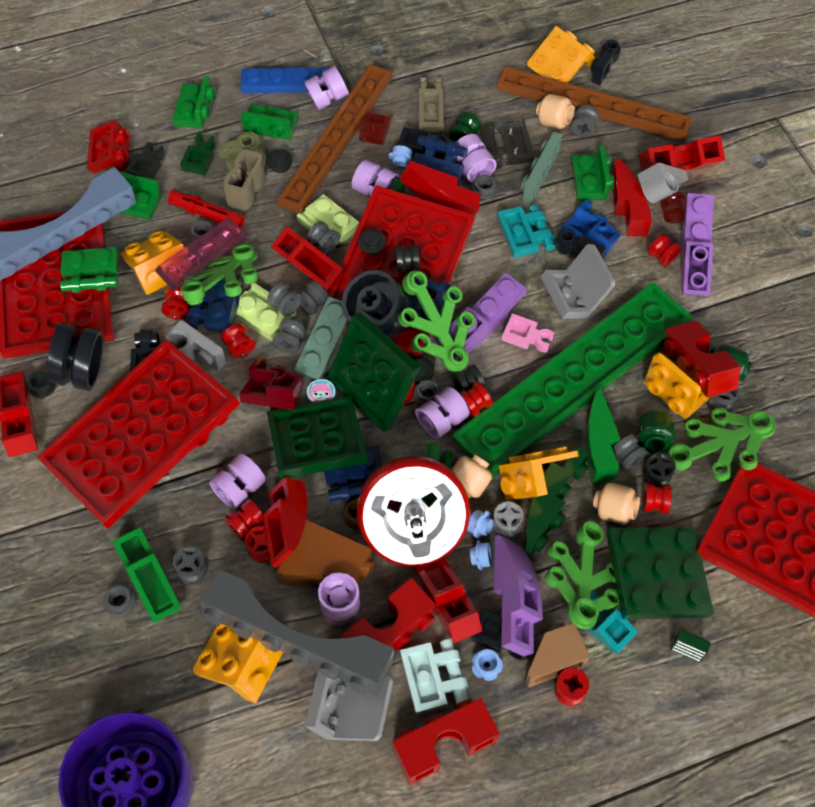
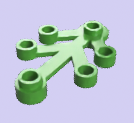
[181,244,259,305]
[398,270,475,372]
[668,408,776,481]
[545,521,619,629]

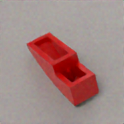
[611,159,652,237]
[400,161,481,215]
[271,226,345,291]
[0,371,38,458]
[263,476,307,568]
[413,558,482,643]

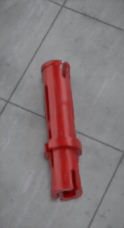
[167,189,245,231]

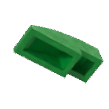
[585,390,620,485]
[112,527,182,624]

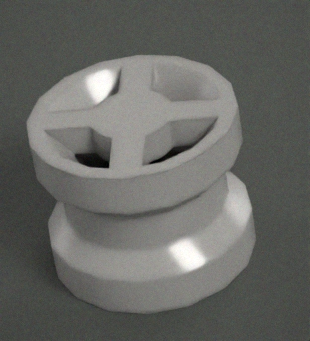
[493,501,524,539]

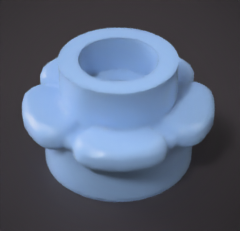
[389,145,413,168]
[467,510,494,539]
[470,540,492,570]
[472,649,503,681]

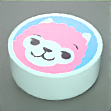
[307,379,336,403]

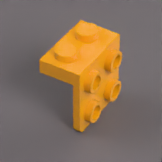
[527,26,595,83]
[120,231,194,295]
[644,353,709,420]
[499,446,579,500]
[193,624,283,704]

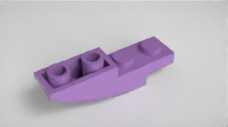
[680,193,714,297]
[434,273,527,361]
[494,535,543,657]

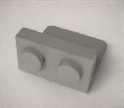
[541,244,615,319]
[304,669,393,741]

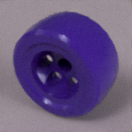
[58,712,194,807]

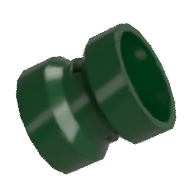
[448,112,481,142]

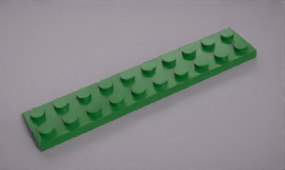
[452,282,693,478]

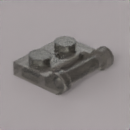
[480,118,534,170]

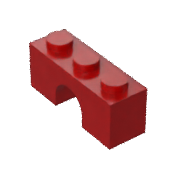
[638,135,725,172]
[663,320,741,398]
[339,578,437,651]
[392,698,500,786]

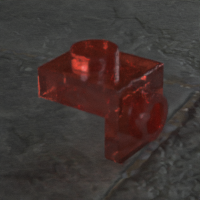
[359,112,391,145]

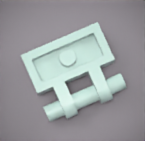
[400,639,469,715]

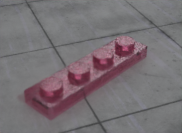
[155,218,247,291]

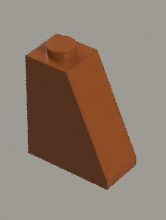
[277,520,375,586]

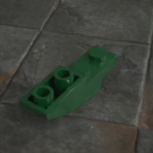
[524,447,588,558]

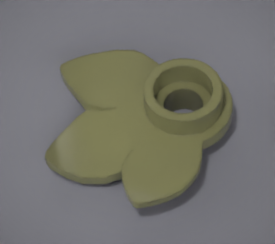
[218,132,266,172]

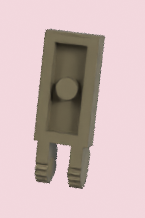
[419,77,444,132]

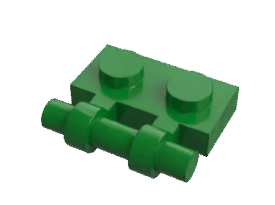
[60,247,118,293]

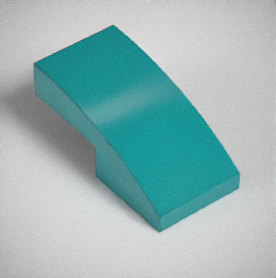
[586,590,638,654]

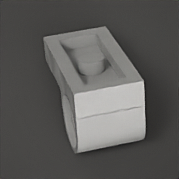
[637,163,689,204]
[165,320,226,371]

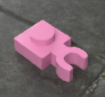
[502,313,554,352]

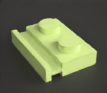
[297,194,360,250]
[236,283,297,341]

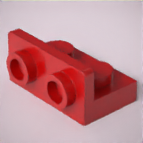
[87,119,130,174]

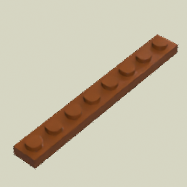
[277,64,392,214]
[497,66,693,142]

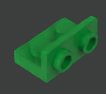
[172,76,215,129]
[241,103,299,140]
[571,145,614,201]
[120,172,162,221]

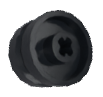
[342,270,414,339]
[46,322,104,391]

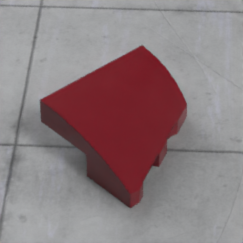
[240,356,303,410]

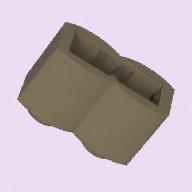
[224,149,265,212]

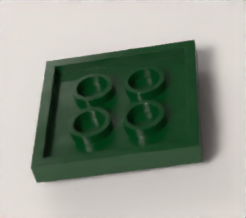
[327,312,421,432]
[266,395,368,480]
[606,528,714,620]

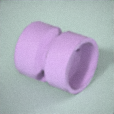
[304,66,349,110]
[456,134,496,183]
[352,159,400,197]
[415,386,470,440]
[209,453,266,510]
[318,572,360,626]

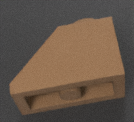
[525,623,590,688]

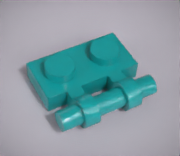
[497,205,555,258]

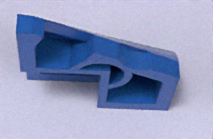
[559,199,621,258]

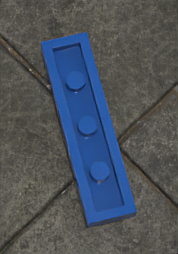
[241,67,338,93]

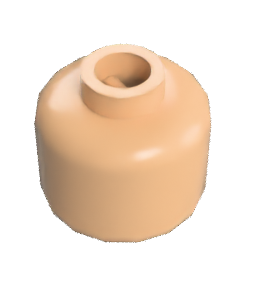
[536,94,575,129]
[452,454,492,499]
[593,483,640,525]

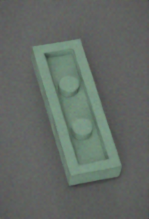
[521,132,563,204]
[294,296,349,381]

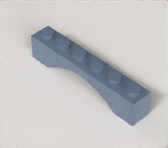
[0,167,136,281]

